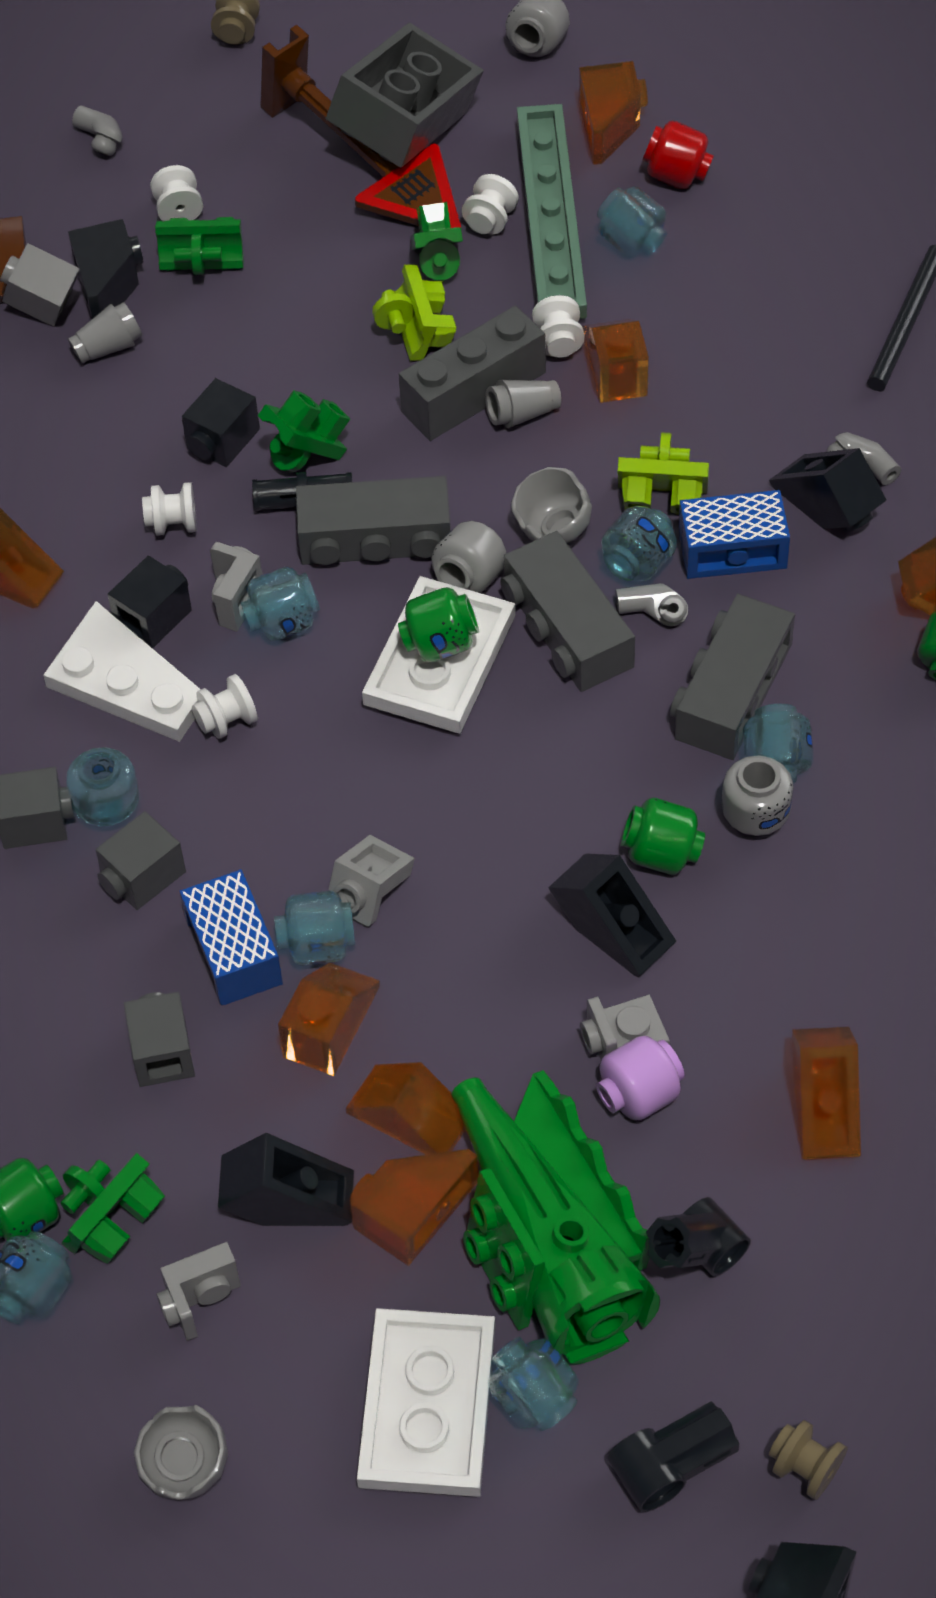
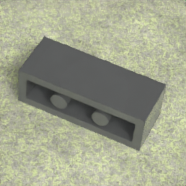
[398,305,546,441]
[296,476,451,565]
[500,531,635,692]
[670,593,795,760]

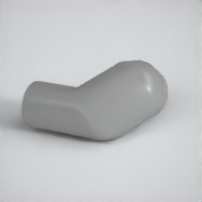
[827,432,901,485]
[615,583,688,626]

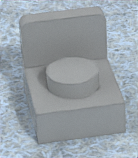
[210,542,265,632]
[326,835,415,926]
[580,994,670,1061]
[156,1242,241,1341]

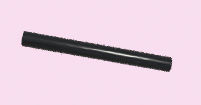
[867,245,936,391]

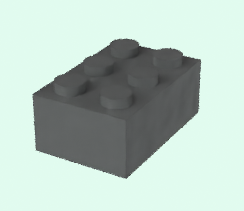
[325,22,484,168]

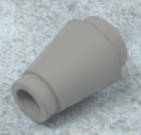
[68,302,143,364]
[485,380,561,428]

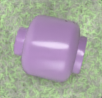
[596,1036,685,1120]

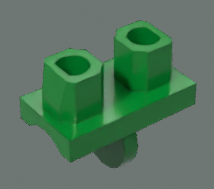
[410,202,463,281]
[155,217,244,275]
[257,390,350,472]
[60,1153,165,1264]

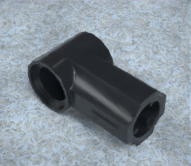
[646,1197,751,1276]
[607,1401,739,1512]

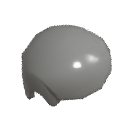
[511,467,592,543]
[133,1405,228,1500]

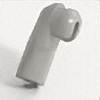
[72,105,123,156]

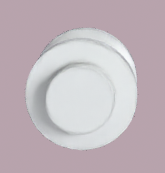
[150,165,203,221]
[462,174,519,235]
[532,295,585,358]
[142,482,197,536]
[192,674,258,739]

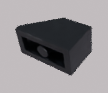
[68,219,144,320]
[769,448,887,531]
[548,854,677,976]
[218,1133,354,1226]
[748,1542,857,1598]

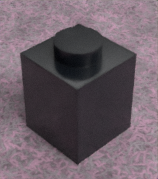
[182,378,260,468]
[107,555,192,649]

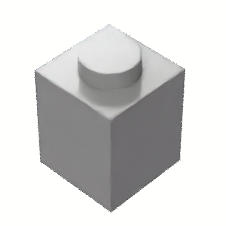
[0,243,80,327]

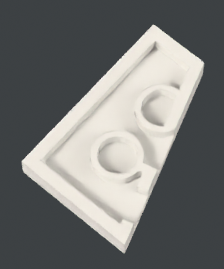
[43,601,201,742]

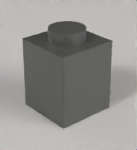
[0,767,75,849]
[95,811,186,910]
[124,991,195,1087]

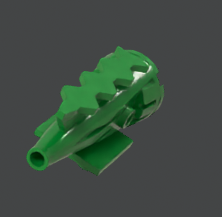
[451,1070,660,1364]

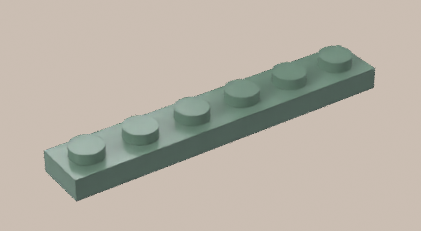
[517,104,587,319]

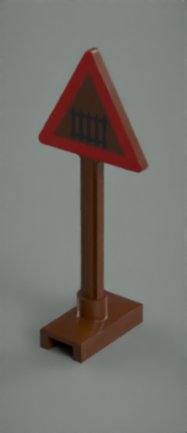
[261,25,461,228]

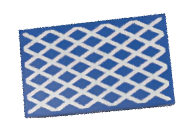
[678,490,790,579]
[179,869,283,1005]

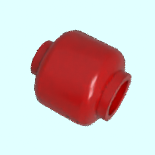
[642,120,714,190]

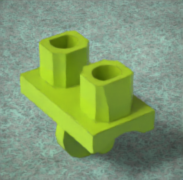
[372,264,456,361]
[617,432,709,515]

